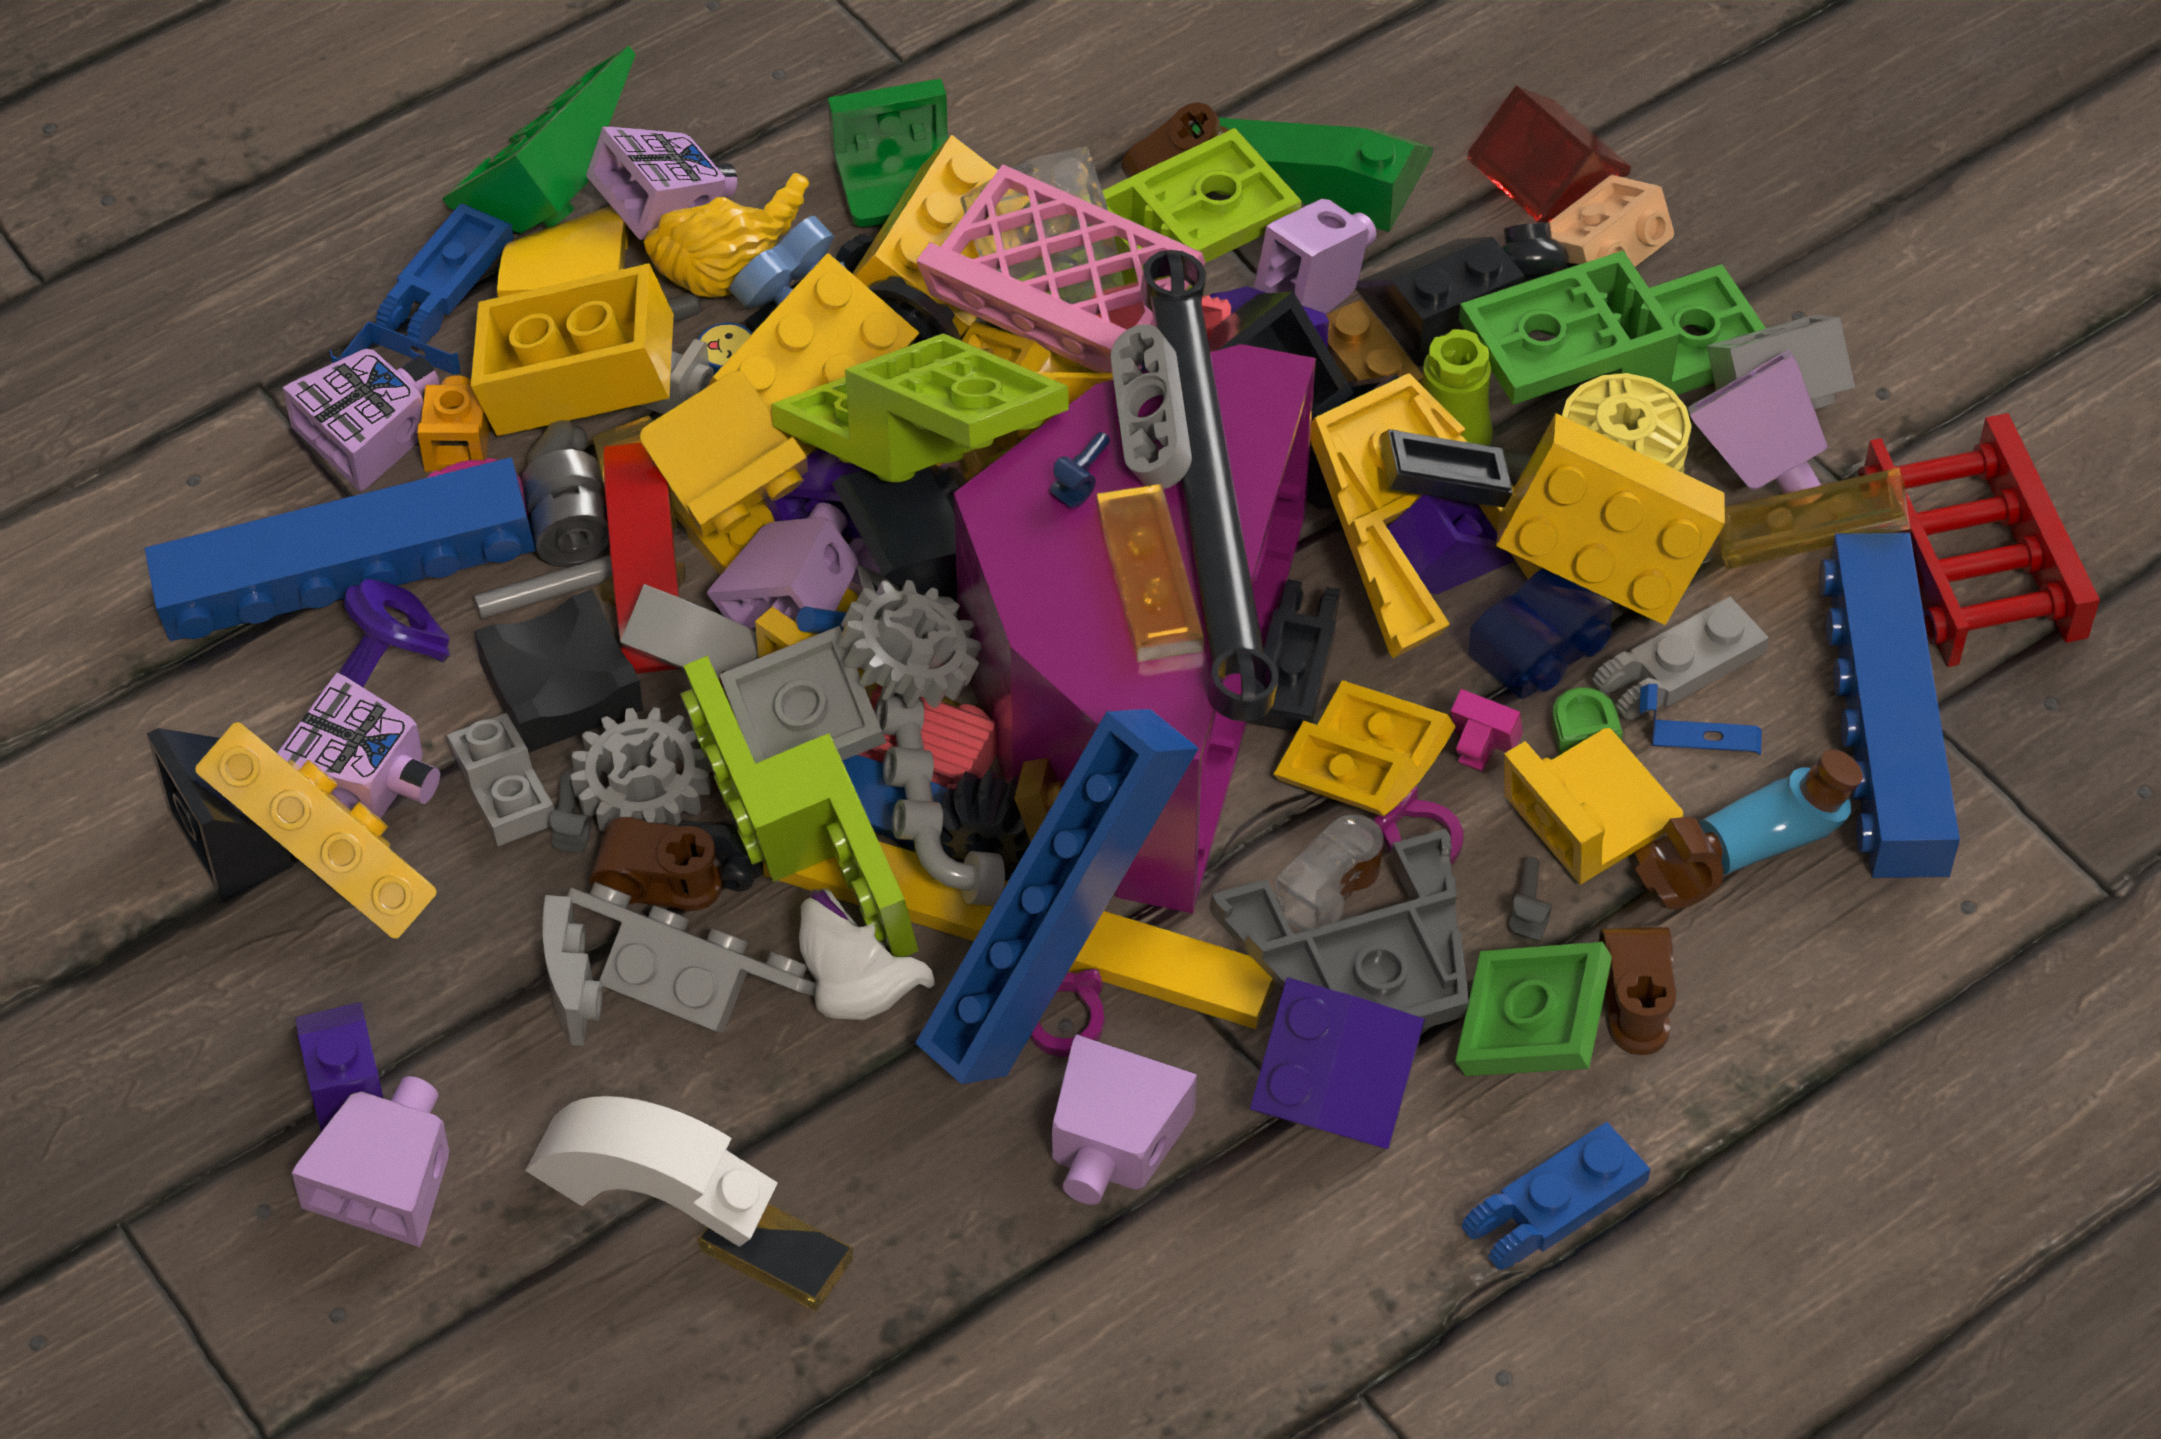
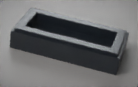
[1380,429,1513,508]

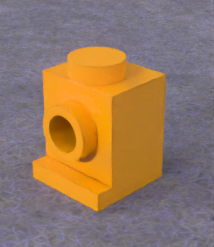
[417,376,490,472]

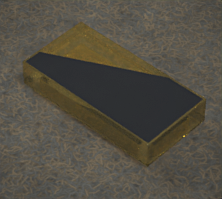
[698,1204,853,1312]

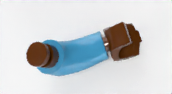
[1634,749,1863,909]

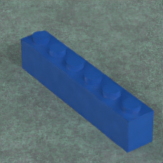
[144,457,536,642]
[1819,533,1960,878]
[915,709,1199,1084]

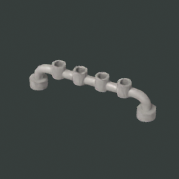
[875,595,1005,906]

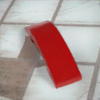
[604,442,680,674]

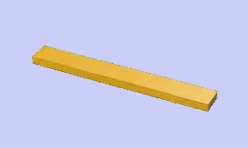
[763,841,1275,1029]

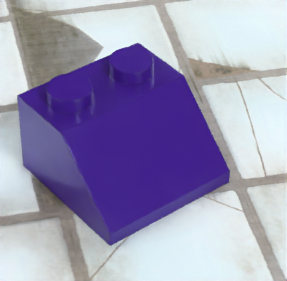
[1250,977,1425,1150]

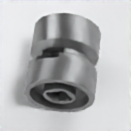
[522,449,610,567]

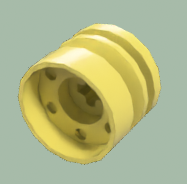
[1562,373,1692,473]

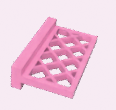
[916,164,1205,373]

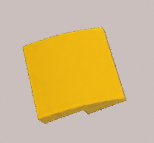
[1274,680,1456,816]

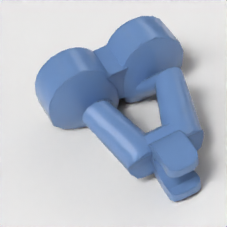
[729,215,846,308]

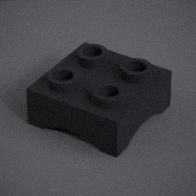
[474,589,644,753]

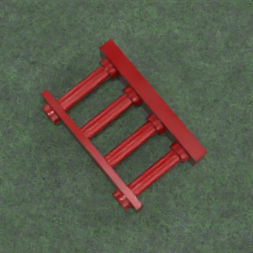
[1858,413,2100,667]

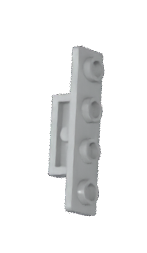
[567,882,816,1033]

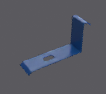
[329,321,461,375]
[1639,684,1762,755]

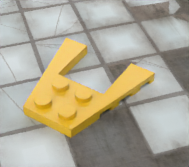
[1310,373,1557,659]

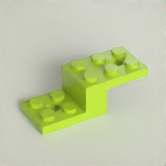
[1002,128,1302,335]
[771,333,1069,482]
[680,655,919,957]

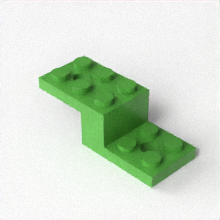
[1459,250,1766,405]

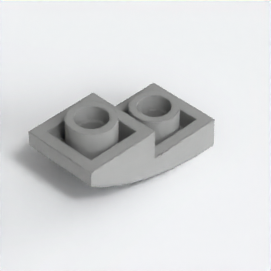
[620,584,758,689]
[447,713,555,846]
[543,895,603,1046]

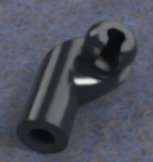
[678,821,762,892]

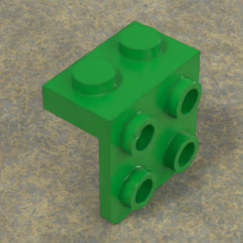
[828,78,949,227]

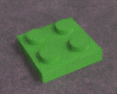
[1455,942,1612,1076]

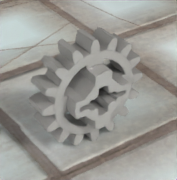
[838,580,981,708]
[571,707,712,832]

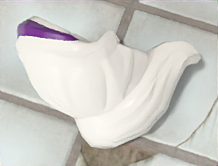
[799,889,935,1020]

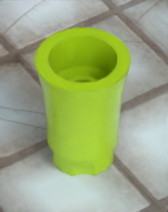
[1422,329,1493,446]

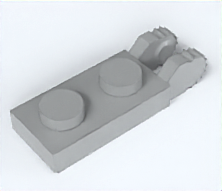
[1592,596,1769,721]

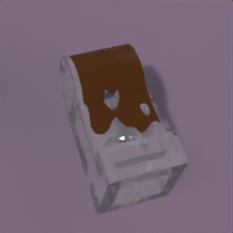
[1275,814,1383,931]

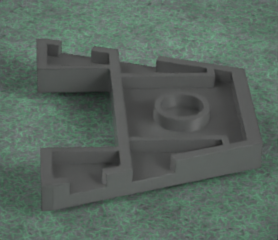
[1209,828,1469,1029]

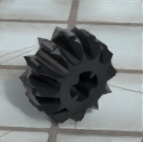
[939,768,1031,875]

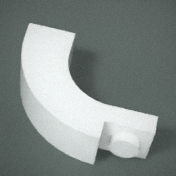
[525,1096,778,1247]

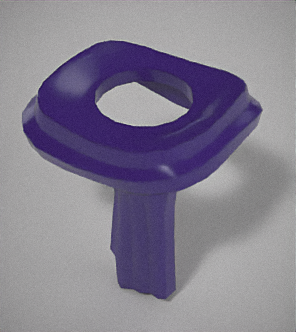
[339,579,450,687]

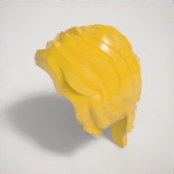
[644,173,810,298]

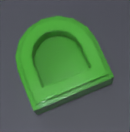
[1551,687,1623,755]

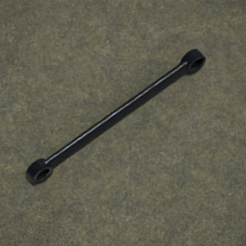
[1140,250,1279,722]

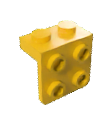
[640,371,808,538]

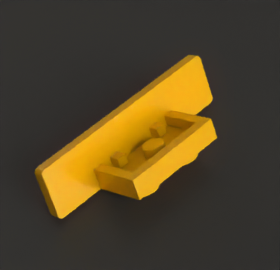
[195,722,437,939]

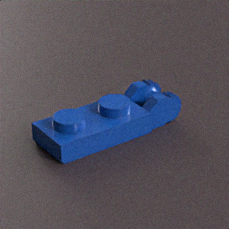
[375,203,513,344]
[1461,1121,1651,1271]

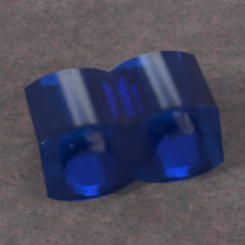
[1468,568,1613,699]

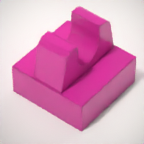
[1451,689,1523,772]

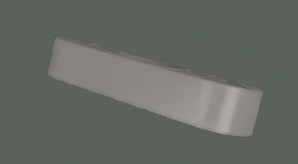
[1110,324,1192,490]

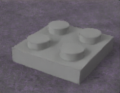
[719,626,887,763]

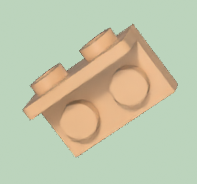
[1548,175,1674,267]

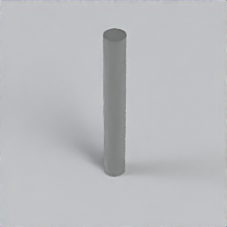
[474,555,613,619]

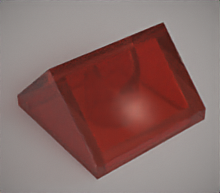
[1467,85,1631,222]

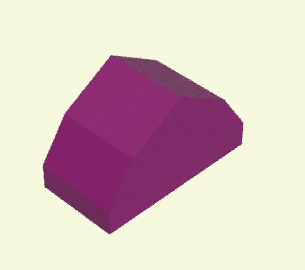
[954,344,1316,914]

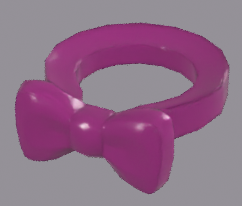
[1369,786,1464,865]
[1030,969,1105,1057]

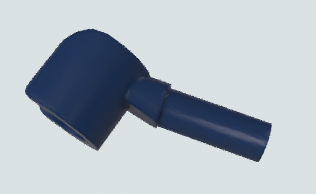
[1050,432,1110,508]

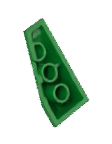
[442,45,636,233]
[1192,118,1433,232]

